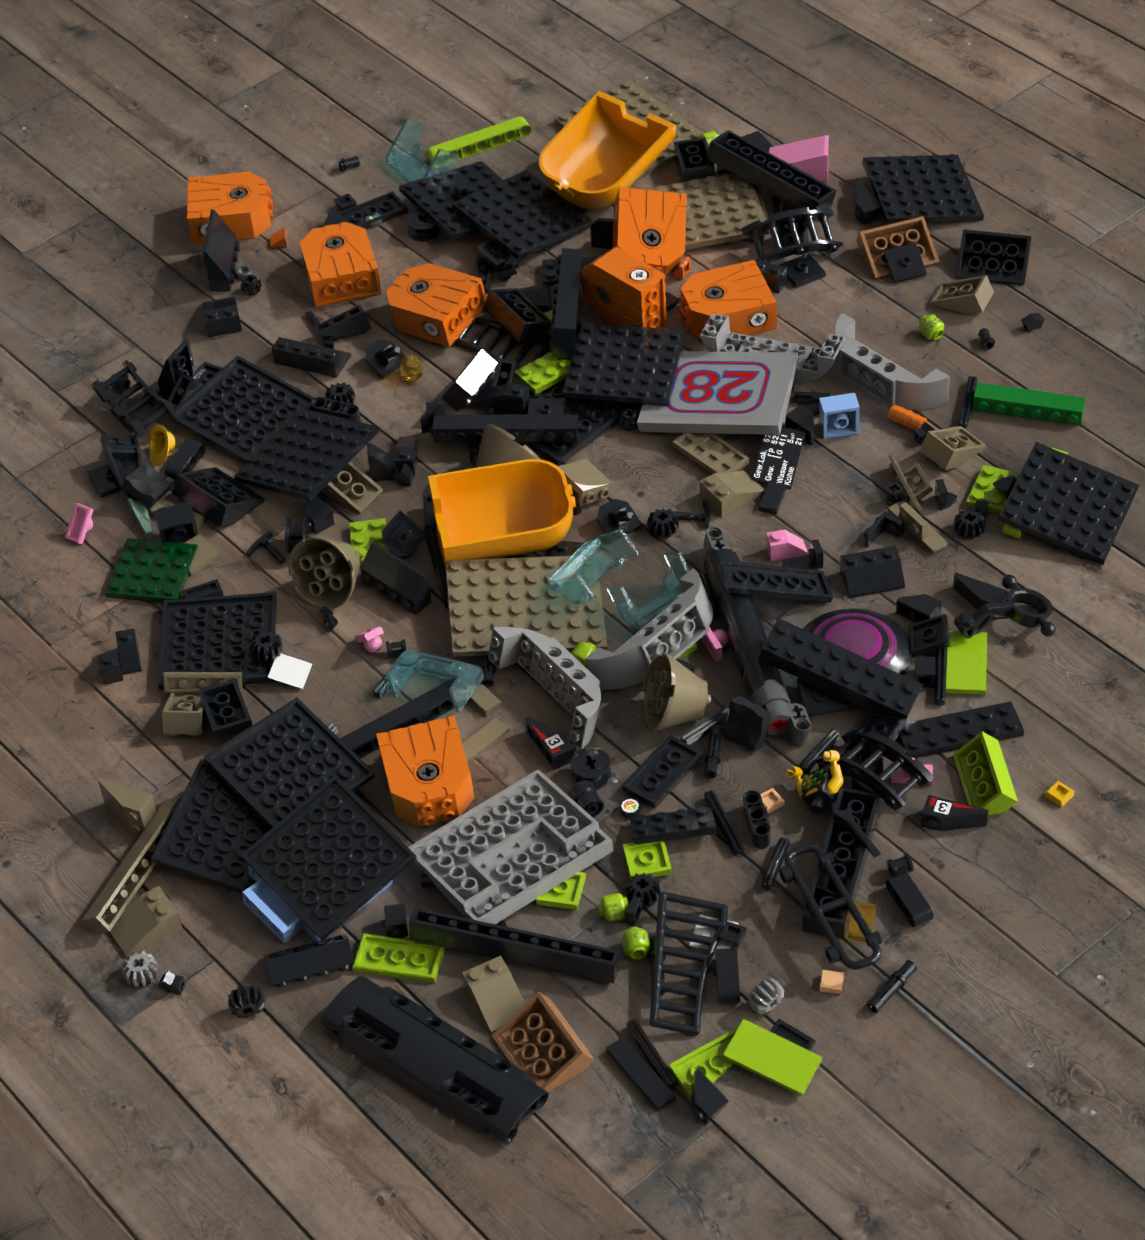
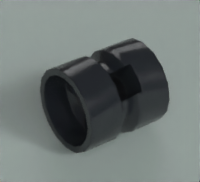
[569,780,604,818]

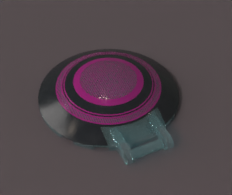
[789,608,912,689]

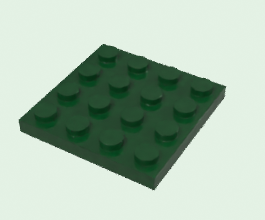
[105,538,198,603]

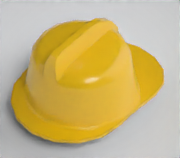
[149,425,175,467]

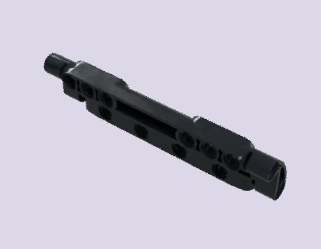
[320,975,549,1144]

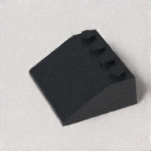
[203,209,240,292]
[956,229,1032,285]
[172,467,265,526]

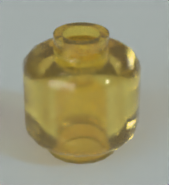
[399,355,423,381]

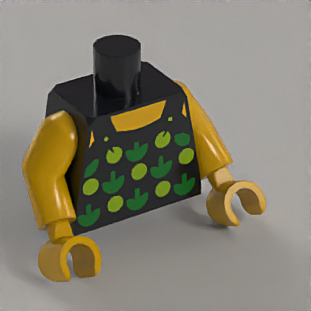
[786,750,845,813]

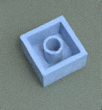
[819,393,860,439]

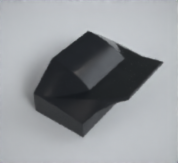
[420,400,446,434]

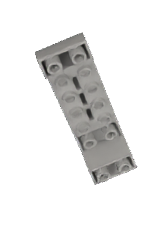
[700,313,846,385]
[835,313,950,410]
[585,568,713,690]
[488,627,601,749]

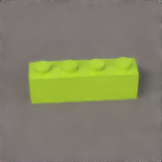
[953,732,1018,815]

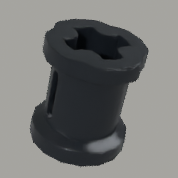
[886,482,903,506]
[386,639,407,659]
[887,854,914,877]

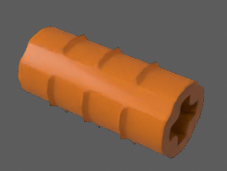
[887,404,927,430]

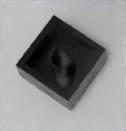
[154,501,198,543]

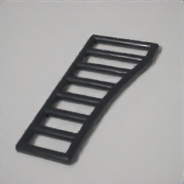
[453,317,551,374]
[650,892,728,1035]

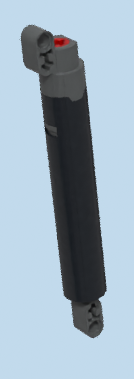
[703,526,811,745]

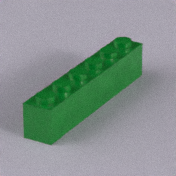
[973,383,1086,425]

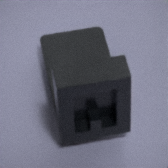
[864,511,904,547]
[782,539,823,570]

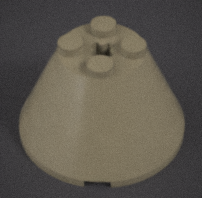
[475,423,541,468]
[289,537,362,609]
[640,653,711,732]

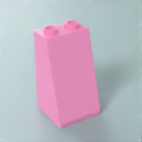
[769,135,829,182]

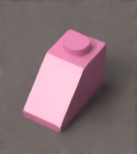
[766,530,808,562]

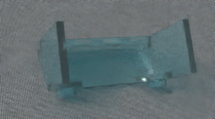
[386,119,459,183]
[548,529,639,605]
[607,552,690,632]
[386,650,484,713]

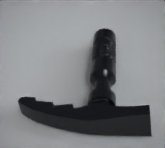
[672,501,710,529]
[247,531,286,564]

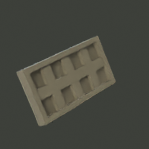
[672,433,749,474]

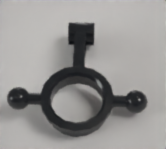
[954,574,1056,639]

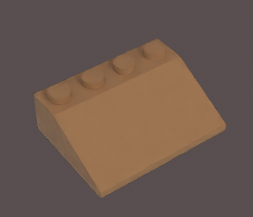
[856,216,939,279]
[491,992,595,1092]

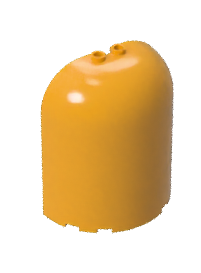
[539,91,676,209]
[428,459,576,567]

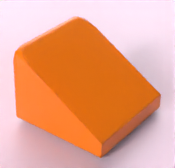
[270,228,287,248]
[672,257,691,280]

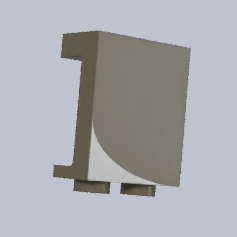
[558,459,612,505]

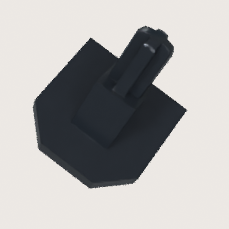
[590,218,614,249]
[365,340,408,379]
[596,499,642,542]
[381,510,428,556]

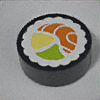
[620,798,640,818]

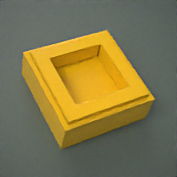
[1045,781,1074,807]

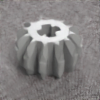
[122,951,158,987]
[748,978,784,1015]

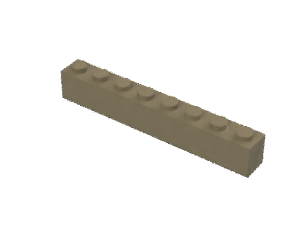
[82,796,181,934]

